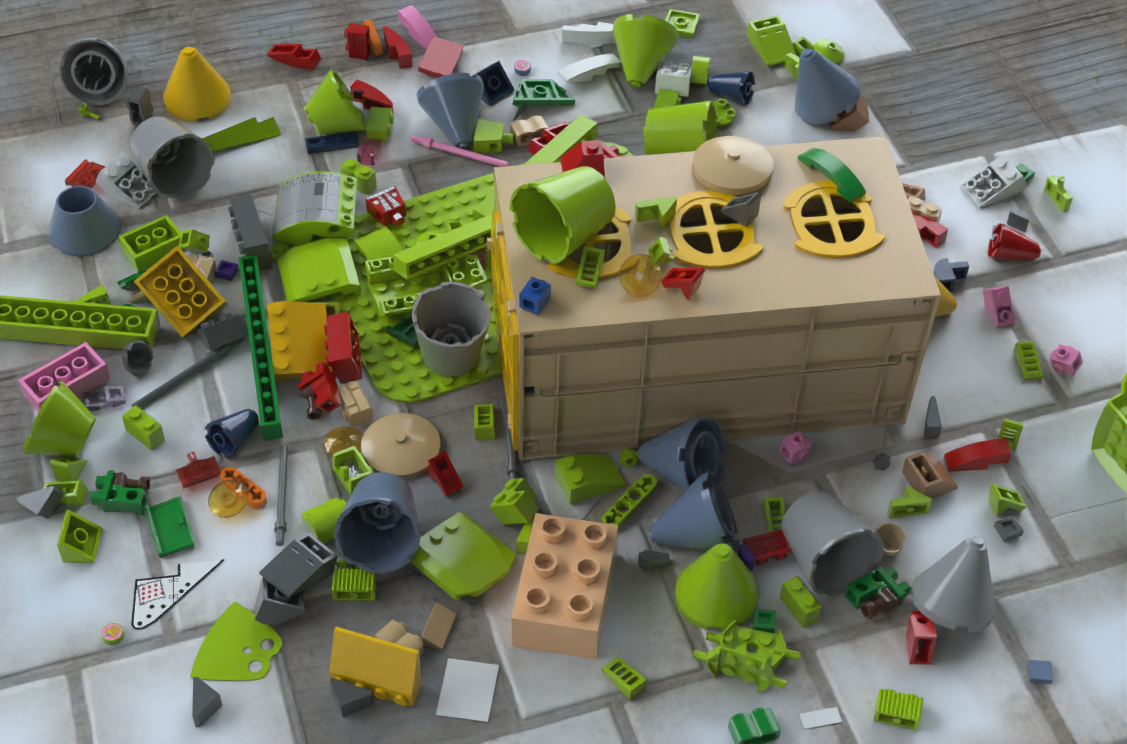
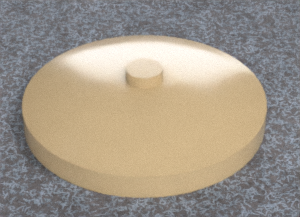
[692,136,773,195]
[361,413,441,480]

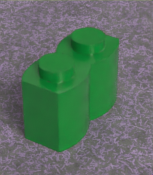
[728,707,781,744]

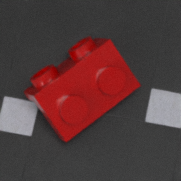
[742,530,792,566]

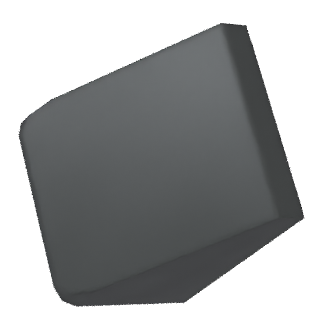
[1007,210,1029,232]

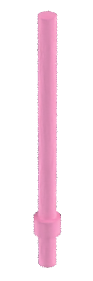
[411,135,509,167]

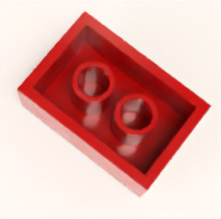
[324,312,363,384]

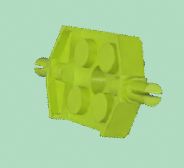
[705,620,801,671]
[692,645,787,693]

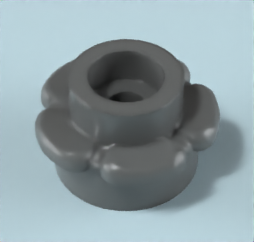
[872,452,891,471]

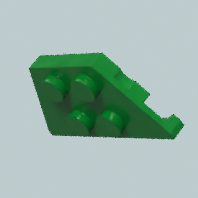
[512,79,575,106]

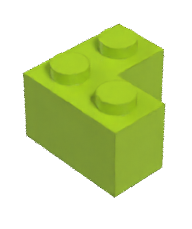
[489,478,539,525]

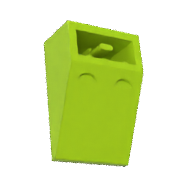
[747,15,797,67]

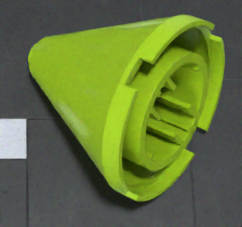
[612,14,678,89]
[675,544,760,632]

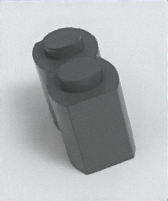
[126,86,154,126]

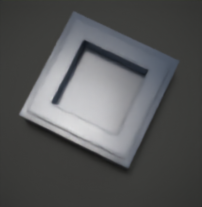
[1028,660,1053,684]

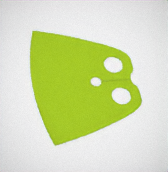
[190,601,283,681]

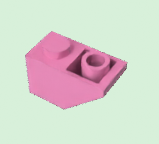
[982,286,1015,327]

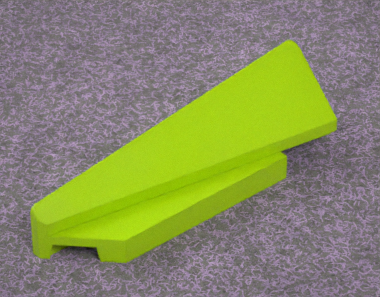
[202,117,281,151]

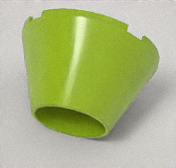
[22,381,96,457]

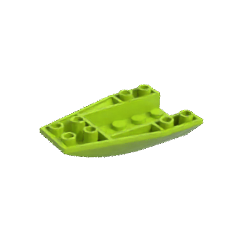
[365,255,488,316]

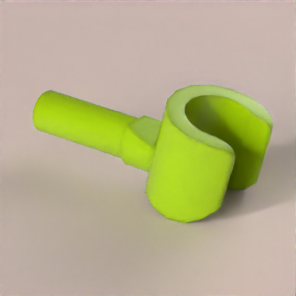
[77,103,100,120]

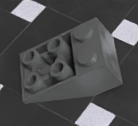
[259,532,338,598]

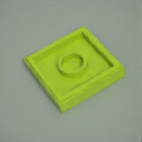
[665,9,700,38]

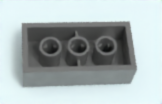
[228,194,271,271]

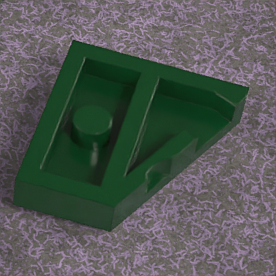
[385,317,419,348]

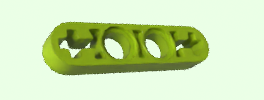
[602,474,657,529]

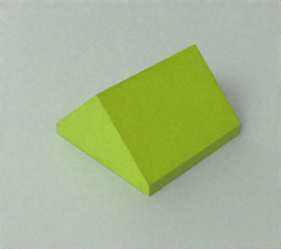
[57,509,103,563]

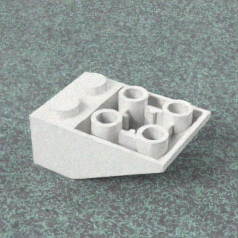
[655,61,692,97]
[95,152,156,209]
[960,154,1027,208]

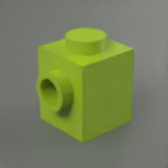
[179,229,210,254]

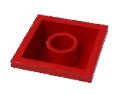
[561,140,605,178]

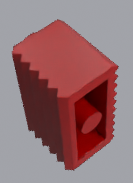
[344,23,372,60]

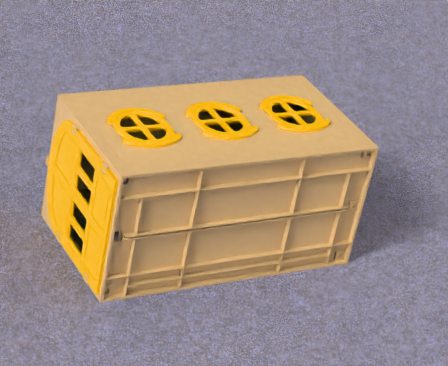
[487,136,941,460]

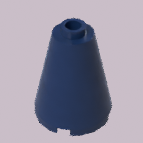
[707,71,755,105]
[205,409,259,457]

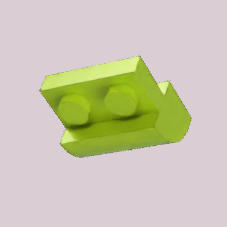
[301,497,346,543]

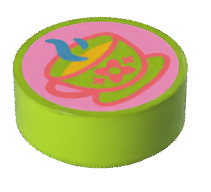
[101,623,124,645]

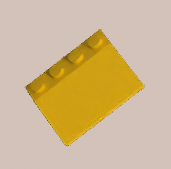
[134,245,228,338]
[267,301,332,382]
[329,627,422,707]

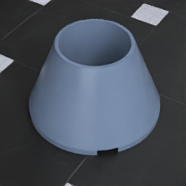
[48,186,121,256]

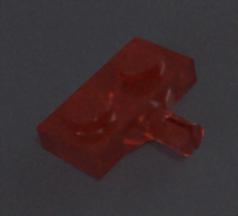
[176,452,221,489]

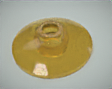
[619,254,662,297]
[324,426,362,457]
[208,480,248,518]

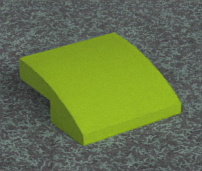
[354,227,403,261]

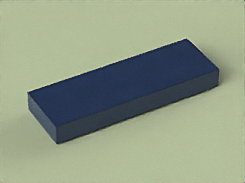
[305,132,359,154]

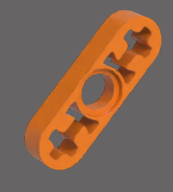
[363,20,383,56]
[220,467,267,509]

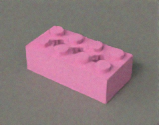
[18,342,110,412]

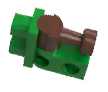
[90,470,150,515]
[845,566,911,619]

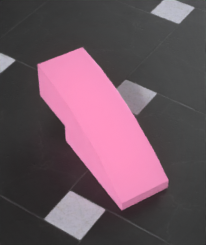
[398,5,438,50]

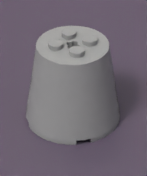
[131,116,214,199]
[412,282,491,377]
[781,491,884,596]

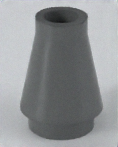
[638,549,670,570]

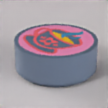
[514,60,531,75]

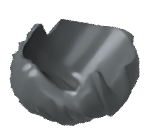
[121,340,154,376]

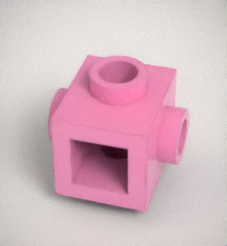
[1050,344,1083,377]
[779,430,812,466]

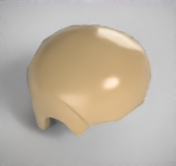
[875,523,905,556]

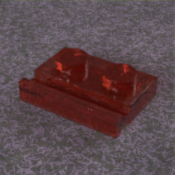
[64,159,105,188]

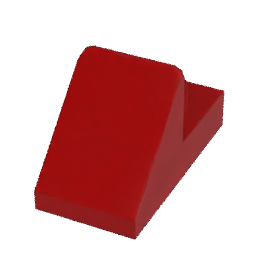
[661,267,705,300]
[427,451,464,496]

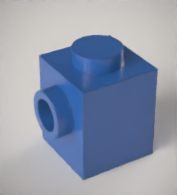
[519,277,551,315]

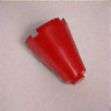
[988,223,1041,261]

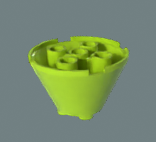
[304,69,367,136]

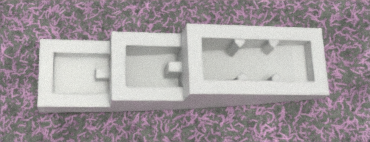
[562,22,616,44]
[557,53,622,83]

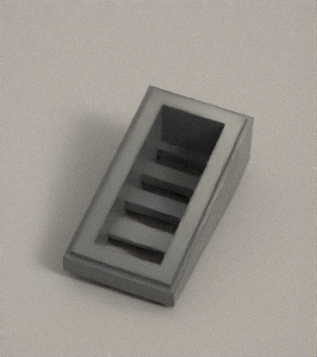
[923,396,942,439]

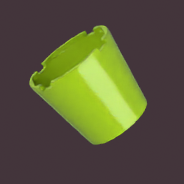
[643,101,717,155]
[510,166,616,264]

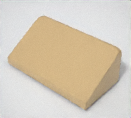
[421,603,456,650]

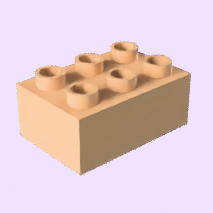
[511,513,618,659]

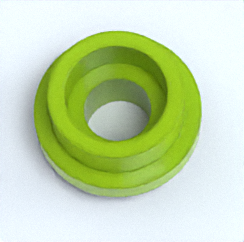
[619,448,639,467]

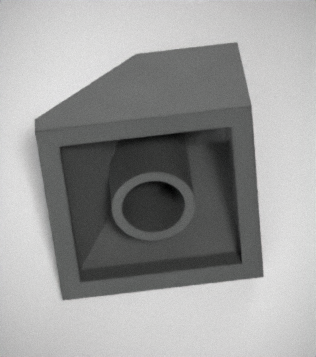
[254,577,304,626]

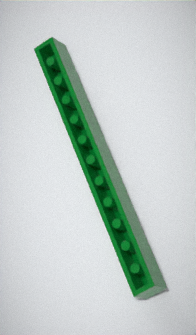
[238,255,283,441]

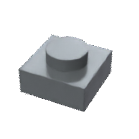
[994,516,1024,542]

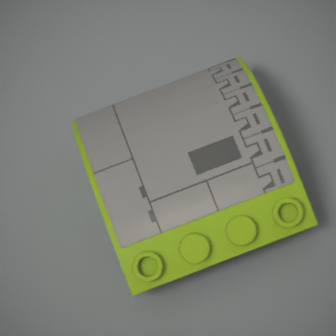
[272,171,357,246]

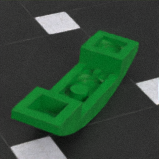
[797,148,866,202]

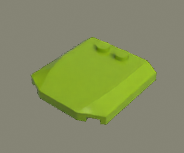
[277,238,361,302]
[410,512,516,600]

